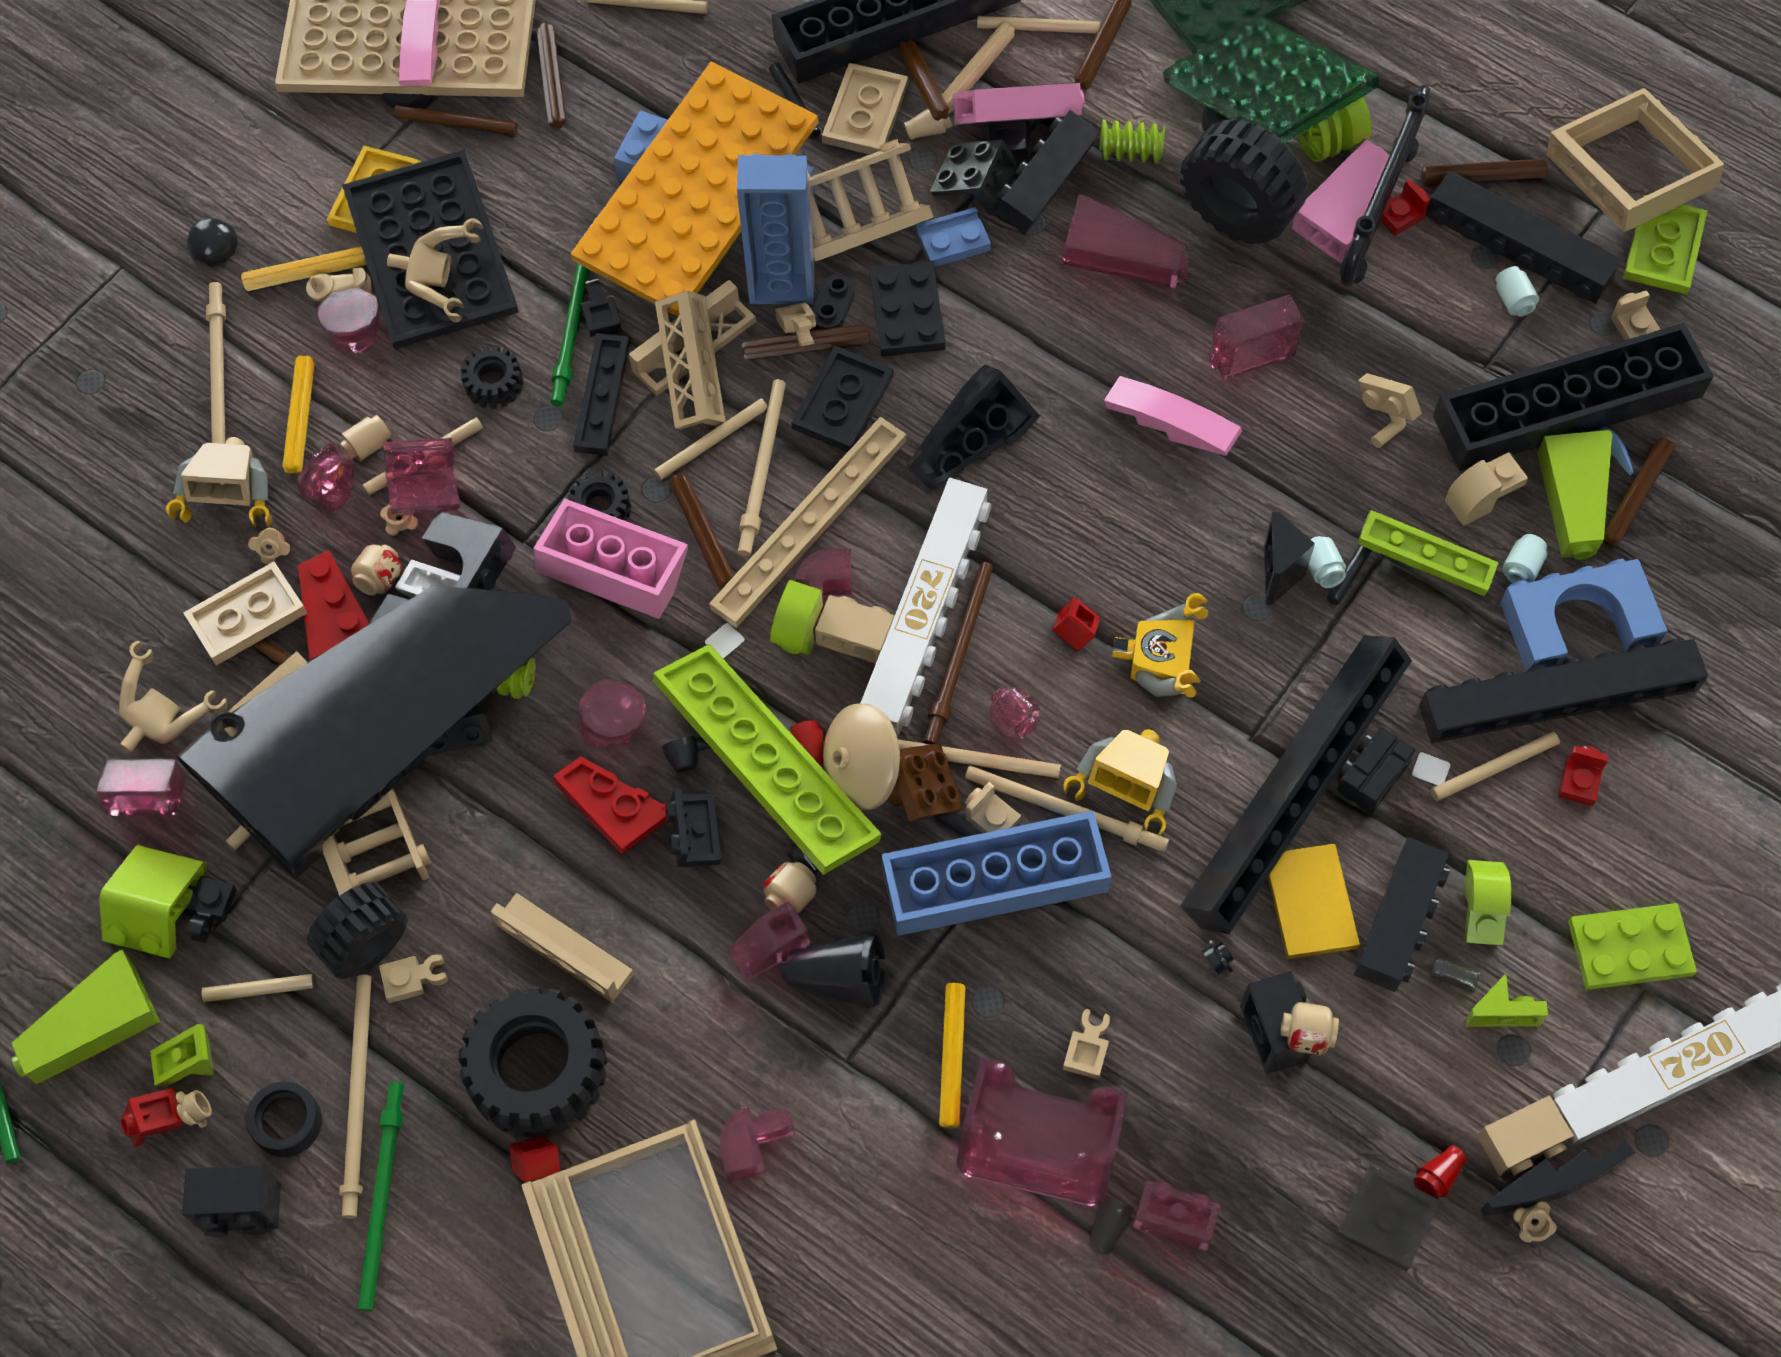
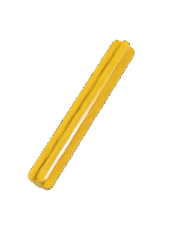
[241,247,367,291]
[282,356,315,474]
[939,983,965,1128]

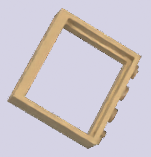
[1547,88,1724,233]

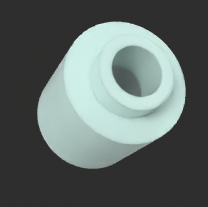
[1495,266,1539,317]
[1502,534,1547,583]
[1308,536,1346,588]

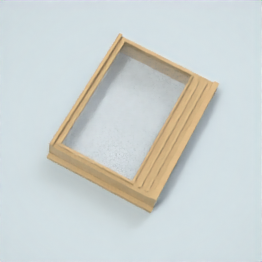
[521,1119,777,1357]

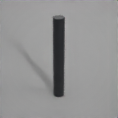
[769,63,821,139]
[1327,545,1372,605]

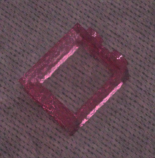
[1208,294,1304,380]

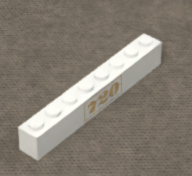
[860,477,991,737]
[1553,983,1781,1149]

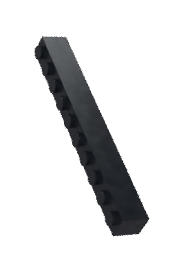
[1180,635,1412,934]

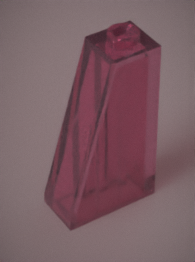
[1063,194,1189,288]

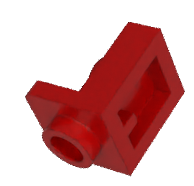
[1380,179,1430,236]
[1558,746,1609,806]
[120,1088,184,1147]

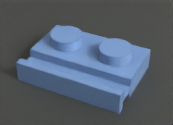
[915,207,991,267]

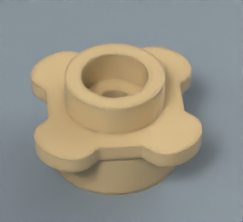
[380,500,418,536]
[248,528,290,564]
[176,1090,212,1128]
[1513,1200,1557,1242]

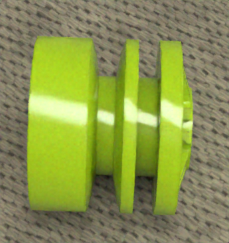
[1292,81,1372,162]

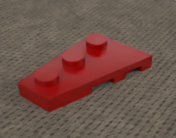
[298,550,369,661]
[553,756,667,855]

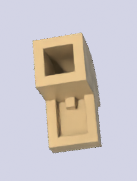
[1445,452,1528,526]

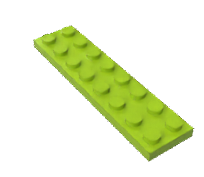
[653,644,882,875]

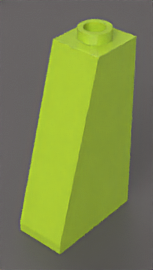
[1537,430,1612,560]
[11,949,160,1085]

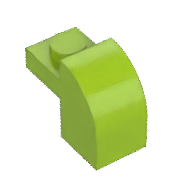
[770,580,823,656]
[1463,860,1511,945]

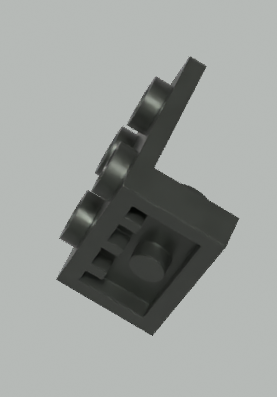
[930,139,1020,214]

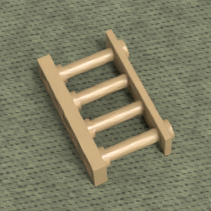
[808,139,934,262]
[322,788,431,896]

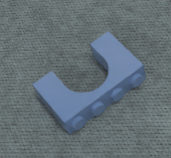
[1500,559,1667,672]

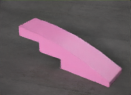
[399,0,440,86]
[1104,376,1242,456]

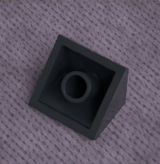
[1264,512,1315,605]

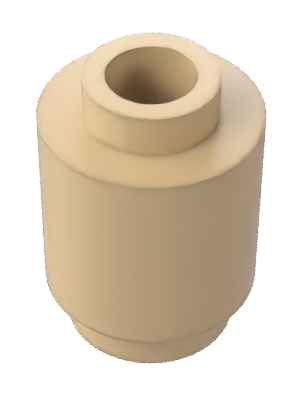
[339,415,392,462]

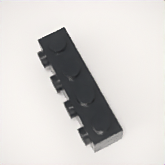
[994,110,1100,235]
[1354,837,1451,992]

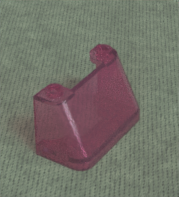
[957,1058,1128,1206]

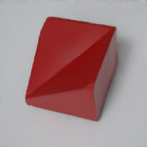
[1052,597,1100,650]
[509,1137,560,1182]

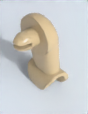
[306,268,373,302]

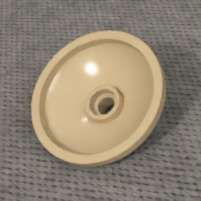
[823,704,900,811]

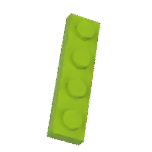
[1357,510,1498,596]

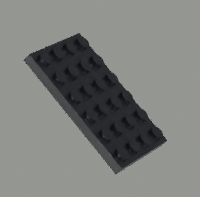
[342,150,519,349]

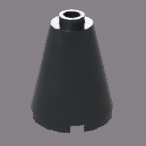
[781,934,885,1008]

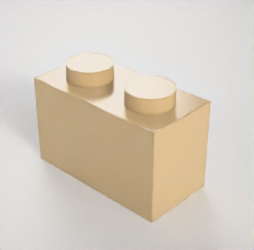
[815,595,894,663]
[1477,1095,1574,1177]

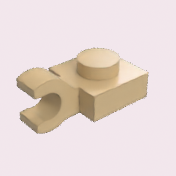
[775,302,816,347]

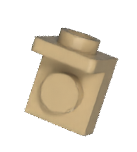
[1611,290,1661,340]
[965,782,1021,833]

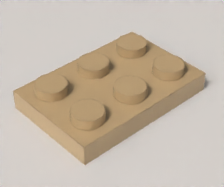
[822,63,908,155]
[183,561,307,666]

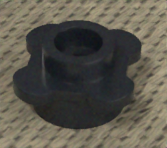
[1202,938,1234,975]

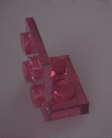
[384,438,460,515]

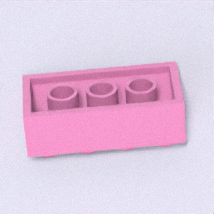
[533,498,688,619]

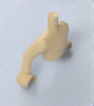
[387,218,483,322]
[119,641,227,753]

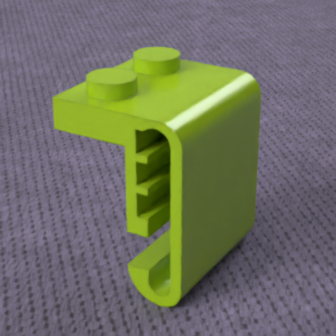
[99,845,207,958]

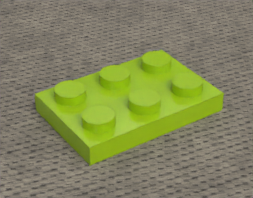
[1623,195,1708,295]
[1568,903,1697,990]

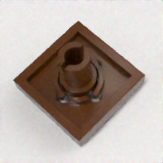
[888,743,963,822]

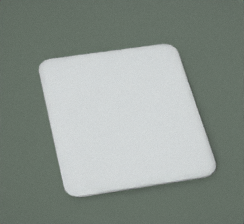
[705,623,745,659]
[1412,752,1450,786]

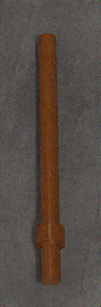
[923,562,993,744]

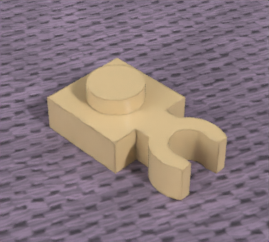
[379,955,448,1003]
[1063,1009,1110,1080]

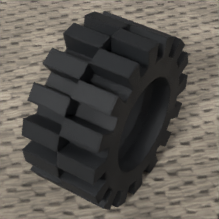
[461,345,523,409]
[568,471,631,522]

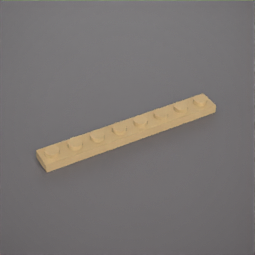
[709,416,906,628]

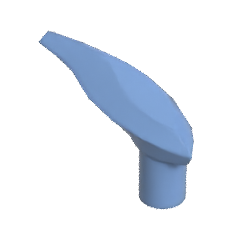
[1592,427,1633,476]

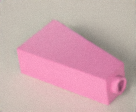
[953,83,1084,125]
[1292,139,1389,264]

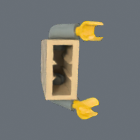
[166,437,272,528]

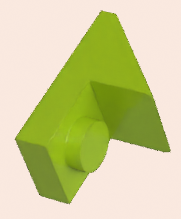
[1465,974,1548,1027]
[150,1024,214,1087]

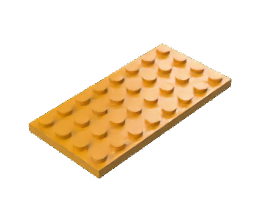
[570,62,819,317]

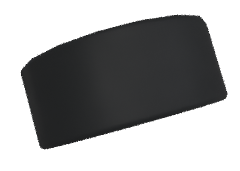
[245,1081,322,1157]

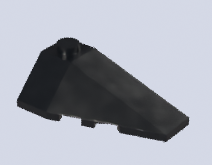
[907,364,1040,489]

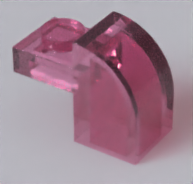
[796,549,852,625]
[720,1106,795,1182]

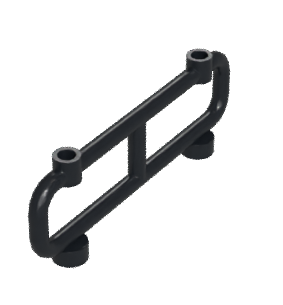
[1340,85,1431,287]

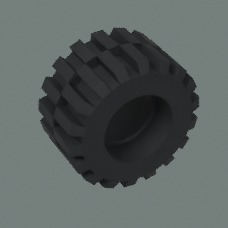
[306,882,408,979]

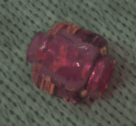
[988,686,1041,738]

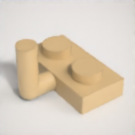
[1358,373,1422,448]

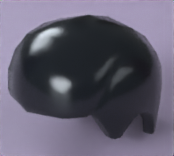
[187,217,238,266]

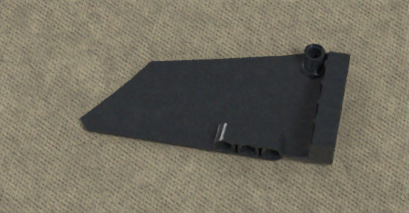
[176,586,571,879]

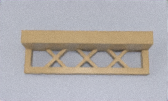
[629,280,756,396]
[655,291,726,430]
[490,893,634,1003]

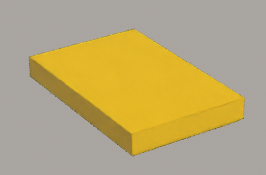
[327,145,422,233]
[1268,844,1360,960]

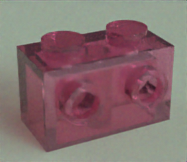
[96,759,186,815]
[1133,1181,1221,1251]

